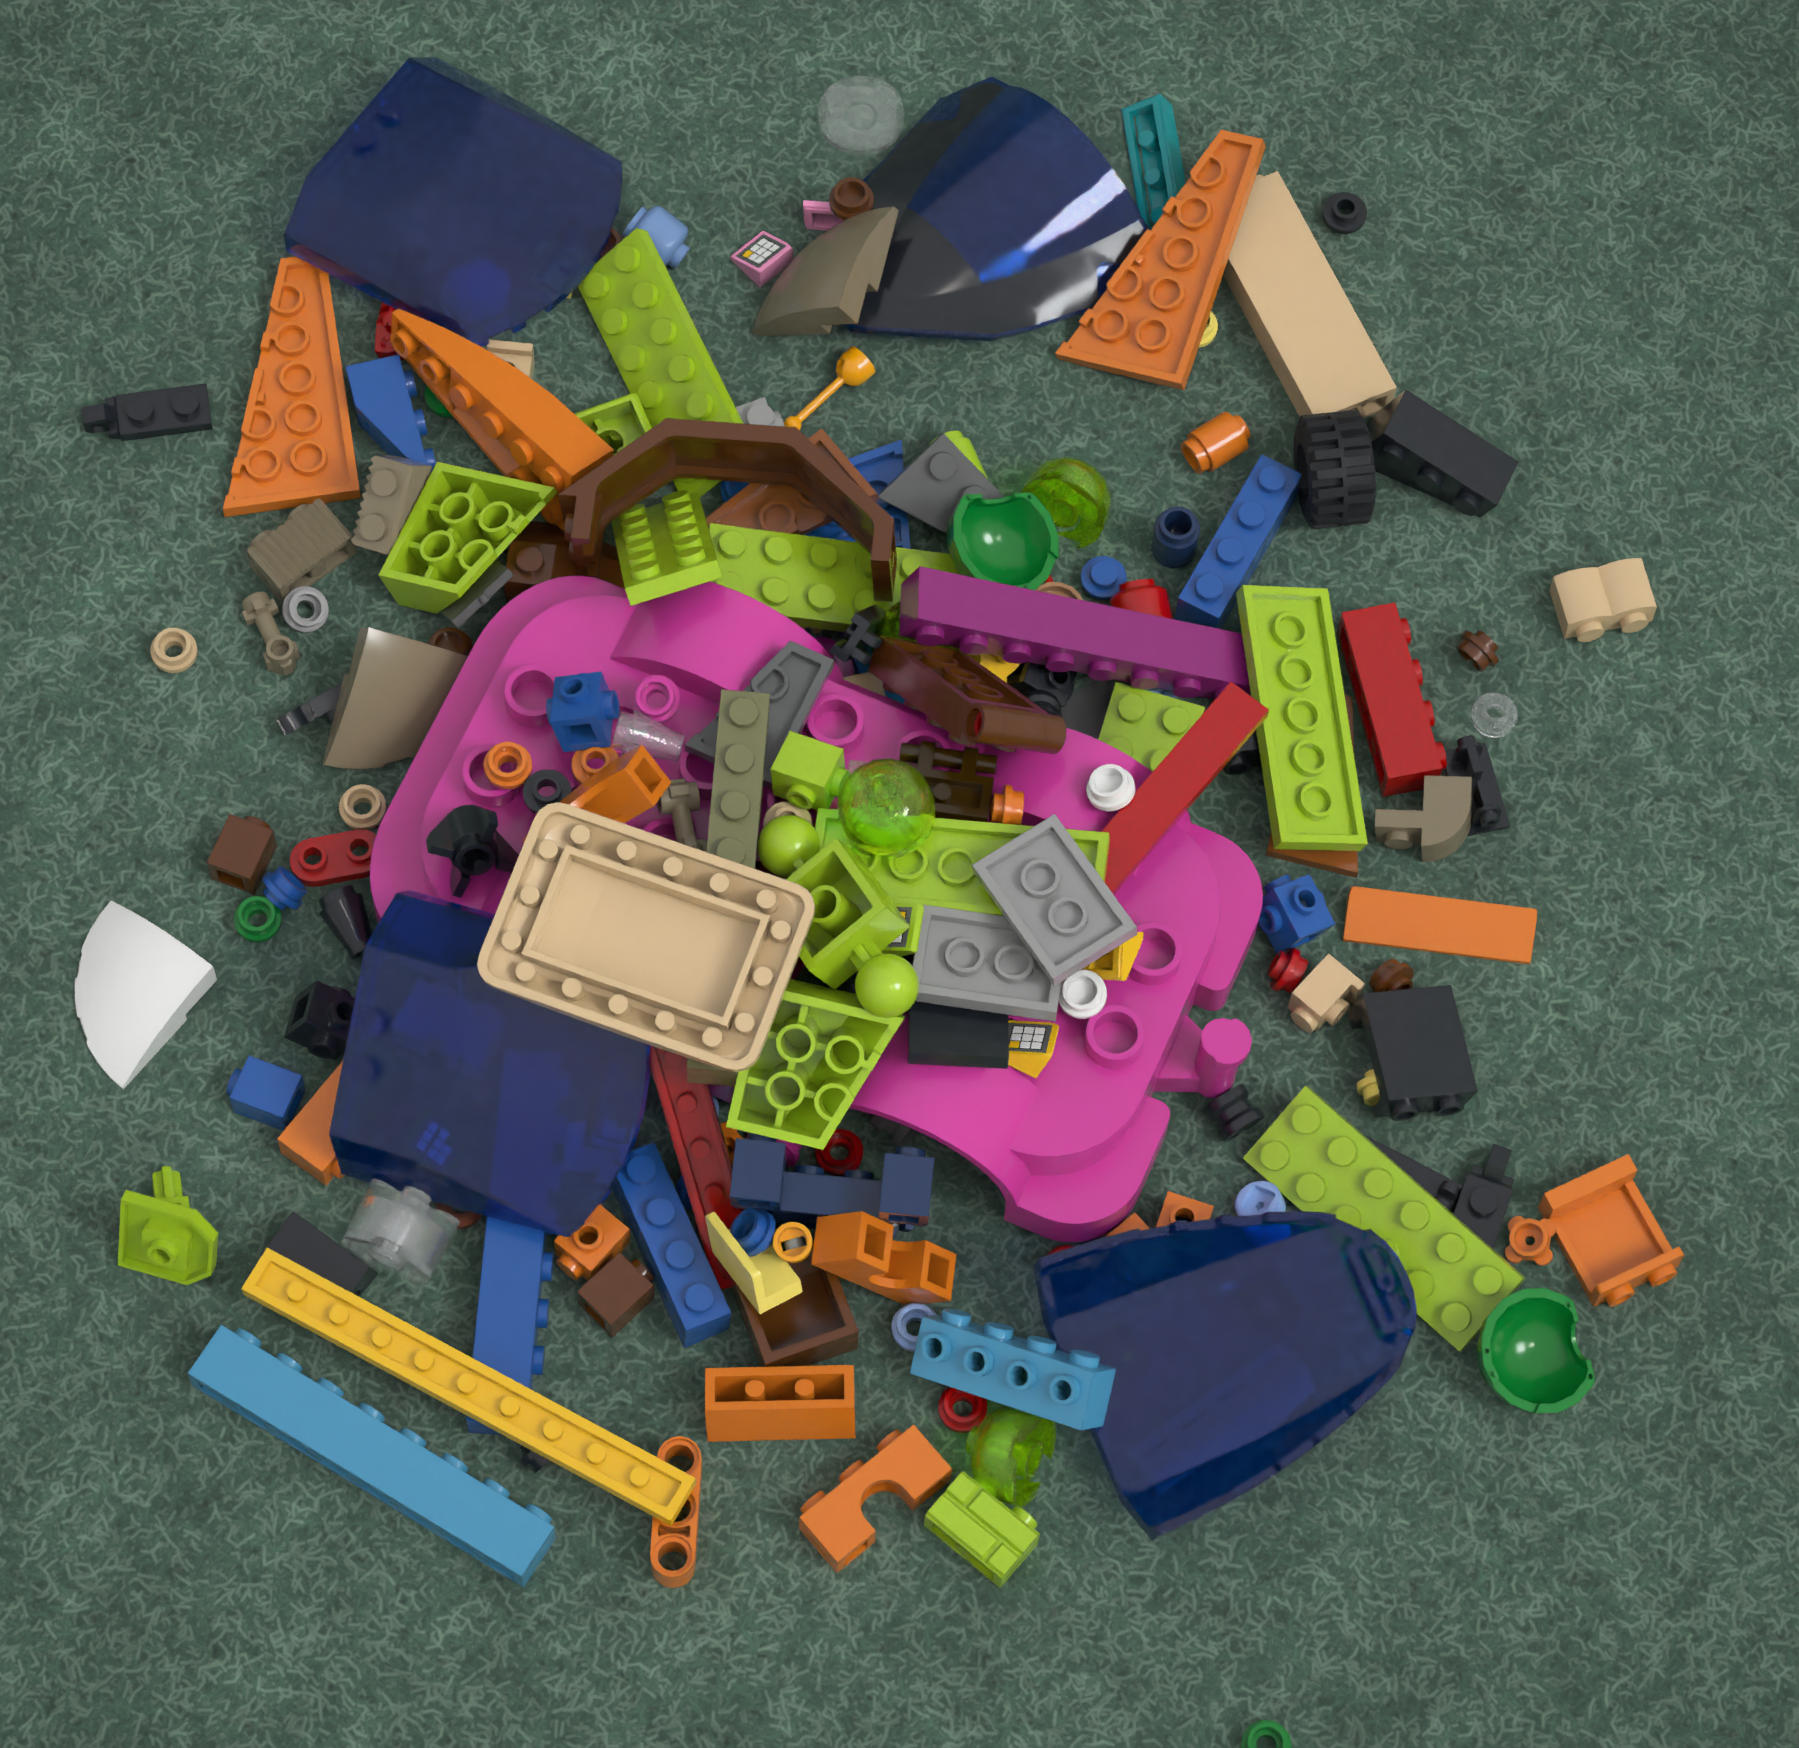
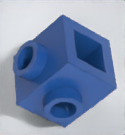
[546,672,620,752]
[1258,874,1335,954]

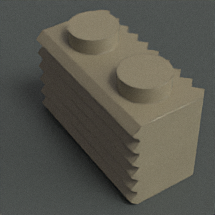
[351,455,432,555]
[247,499,357,604]

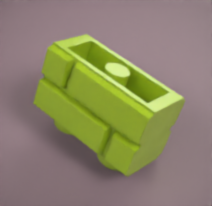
[924,1471,1040,1588]

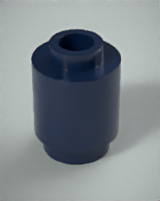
[1151,507,1200,568]

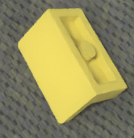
[705,1212,803,1314]

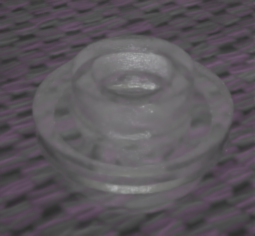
[1471,693,1518,738]

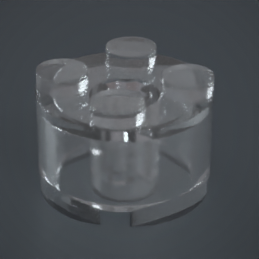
[342,1179,460,1285]

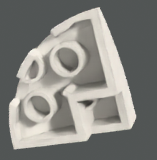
[75,901,217,1089]

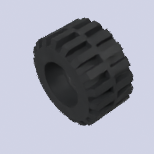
[1293,410,1376,529]

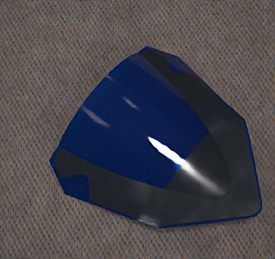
[842,77,1150,341]

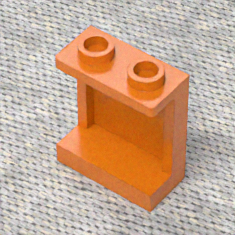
[1538,1154,1684,1307]

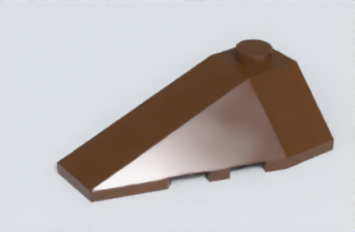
[504,521,625,603]

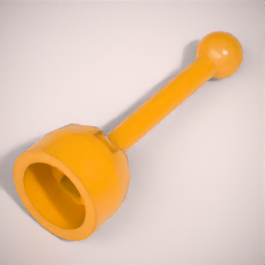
[784,346,876,430]

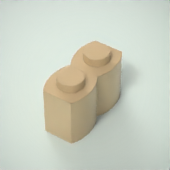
[1549,558,1657,642]

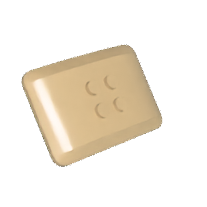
[477,802,815,1072]

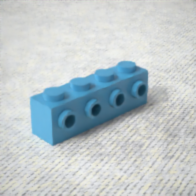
[910,1308,1116,1430]

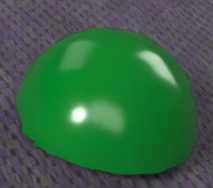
[947,493,1059,590]
[1477,1288,1595,1413]

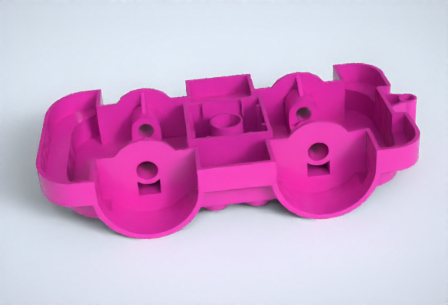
[370,576,1263,1242]

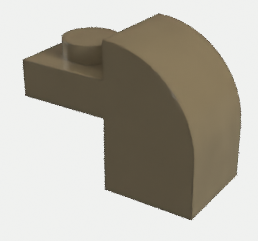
[1375,775,1473,862]

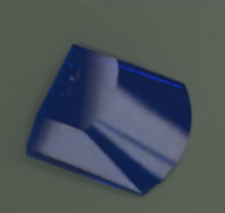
[284,57,622,347]
[329,890,650,1237]

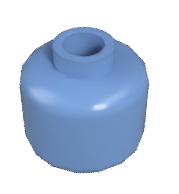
[622,206,690,269]

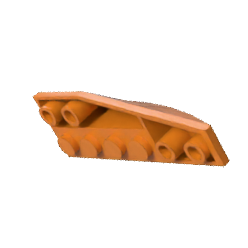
[390,309,614,532]

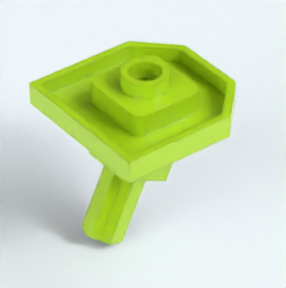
[118,1166,218,1285]

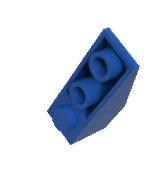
[345,355,436,474]

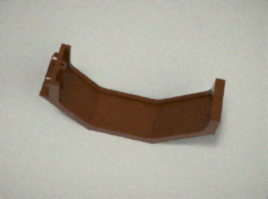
[558,418,897,602]

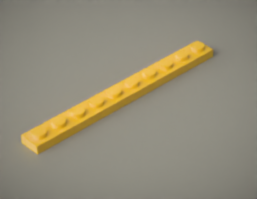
[241,1248,696,1526]

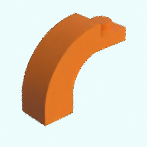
[518,745,671,857]

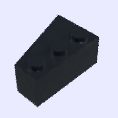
[1367,390,1518,518]

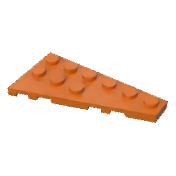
[1055,130,1266,390]
[223,252,361,517]

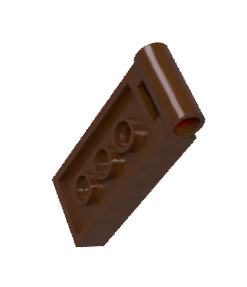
[868,635,1066,754]

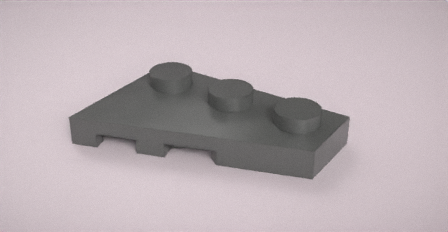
[878,432,1004,533]
[685,640,834,790]

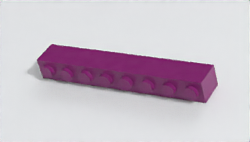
[899,566,1251,700]

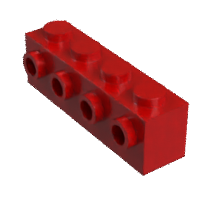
[1337,602,1447,797]

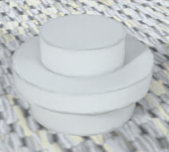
[1086,764,1136,811]
[1059,970,1107,1019]

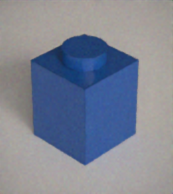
[226,1056,306,1131]

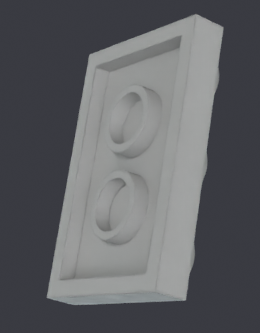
[972,814,1137,986]
[913,905,1061,1022]

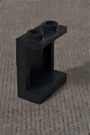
[1348,985,1478,1121]

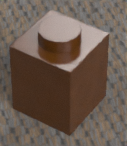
[207,814,277,895]
[577,1252,654,1337]

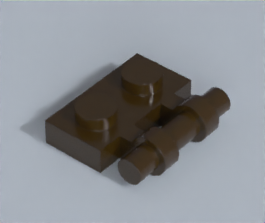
[891,740,998,822]

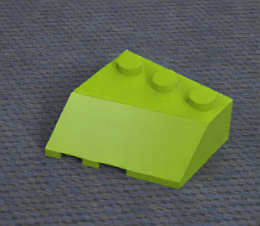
[379,462,557,614]
[726,979,905,1150]

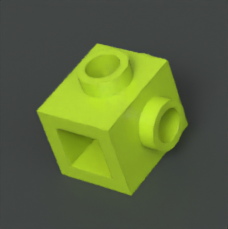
[770,731,850,810]

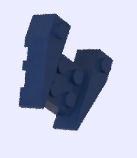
[730,1133,935,1237]

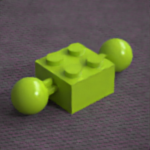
[757,815,919,1018]

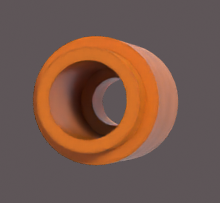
[1180,411,1251,474]

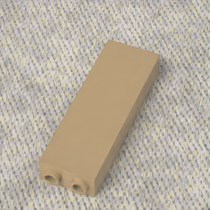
[1223,171,1397,418]

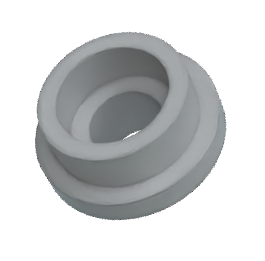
[282,586,329,633]

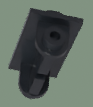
[1445,735,1510,836]

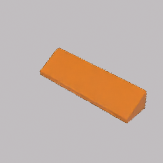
[1343,886,1537,964]

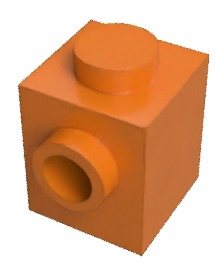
[554,1199,631,1281]

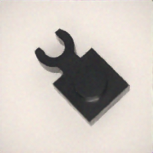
[276,683,342,736]

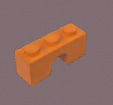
[811,1211,957,1305]
[799,1424,952,1573]

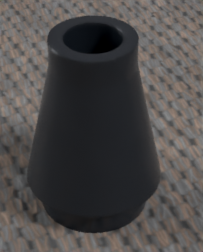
[319,885,377,959]

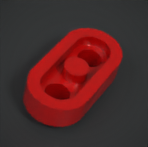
[290,829,376,887]

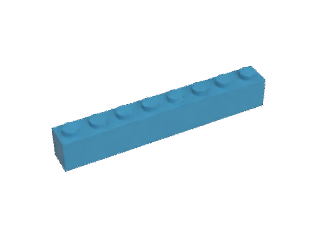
[188,1325,556,1588]

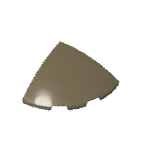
[752,206,898,336]
[322,627,468,769]

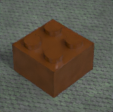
[732,1249,859,1367]

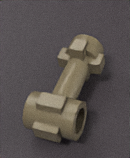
[242,592,301,676]
[657,778,707,852]

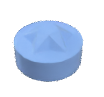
[1235,1181,1286,1231]

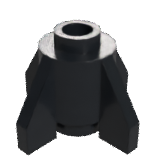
[426,804,519,898]

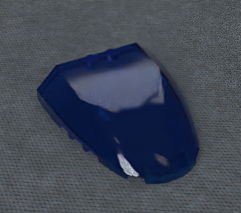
[1033,1211,1417,1541]

